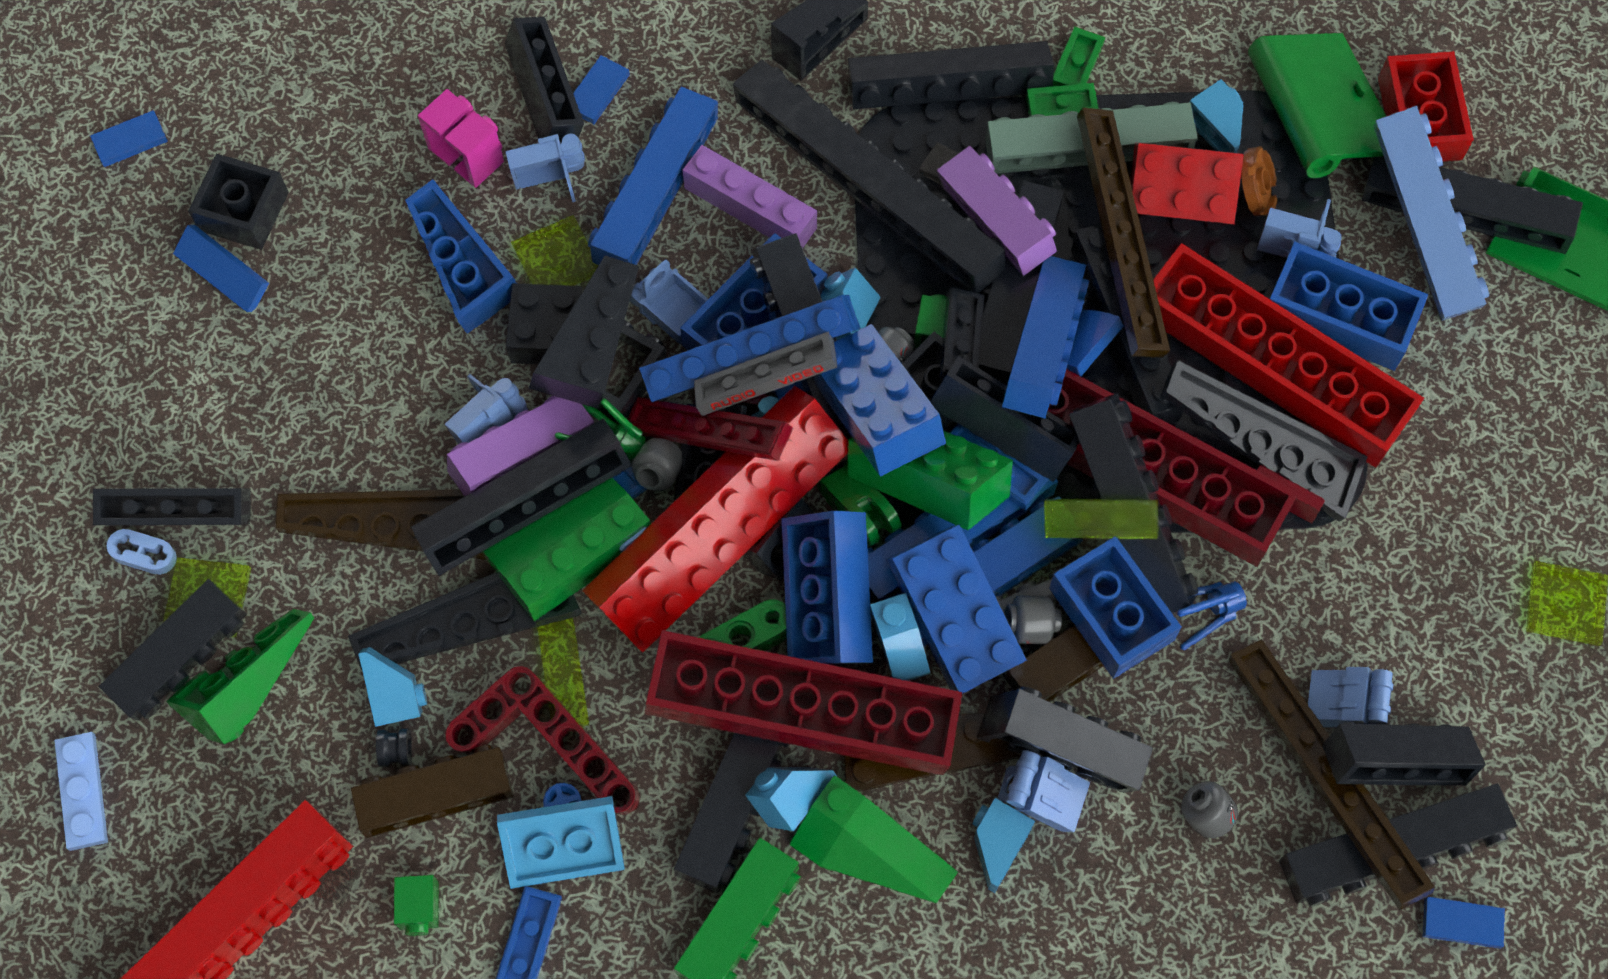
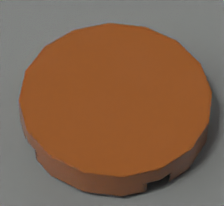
[1241,146,1277,217]

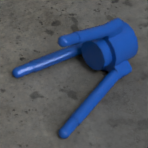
[1177,581,1247,650]

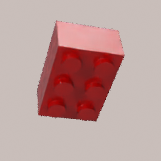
[1378,51,1474,162]
[1130,142,1244,224]

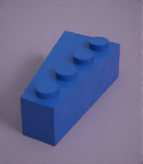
[405,179,517,333]

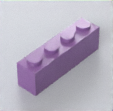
[683,145,817,248]
[937,146,1057,276]
[447,396,594,496]

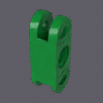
[816,460,902,547]
[698,599,787,651]

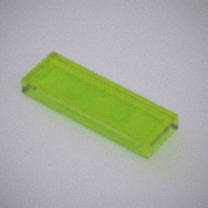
[1044,499,1159,539]
[537,618,590,726]

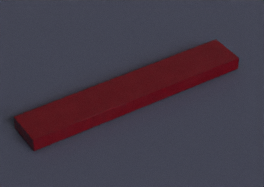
[627,397,793,461]

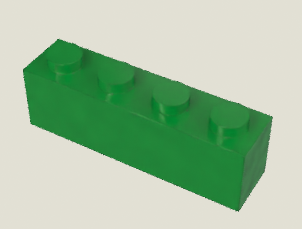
[674,838,801,979]

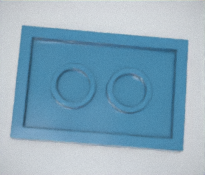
[497,796,625,889]

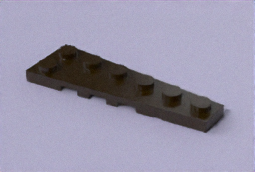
[275,489,487,560]
[844,713,1041,792]

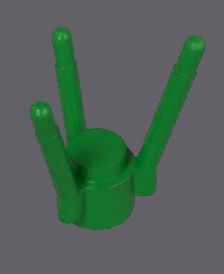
[555,398,646,460]

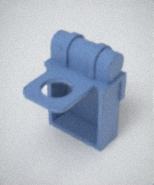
[505,134,585,202]
[1257,199,1341,258]
[630,260,708,345]
[445,374,528,444]
[1308,667,1393,727]
[998,750,1090,832]

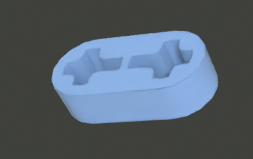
[106,529,177,575]

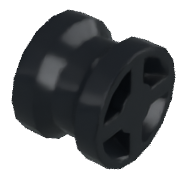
[376,728,412,767]

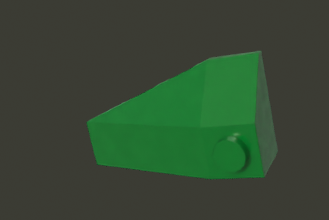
[166,609,314,745]
[789,775,958,903]

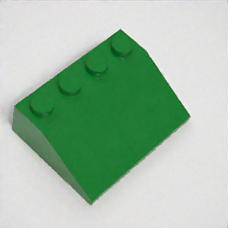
[481,478,651,622]

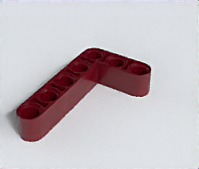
[445,666,640,815]

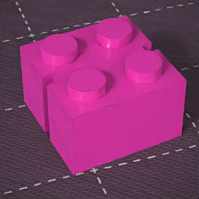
[418,89,504,188]

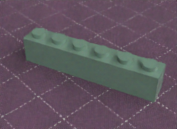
[985,102,1197,174]

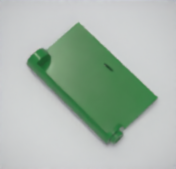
[1248,33,1387,178]
[1486,166,1608,311]

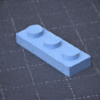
[54,732,108,851]

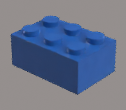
[1049,536,1182,679]

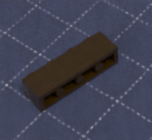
[1005,621,1104,702]
[351,745,514,839]

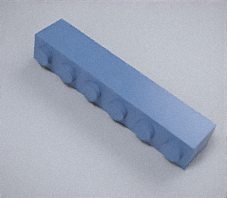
[1373,106,1489,321]

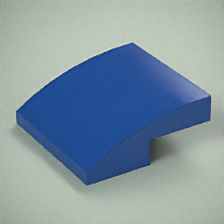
[1067,310,1123,376]

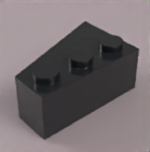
[771,0,868,81]

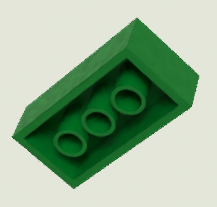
[848,430,1013,530]

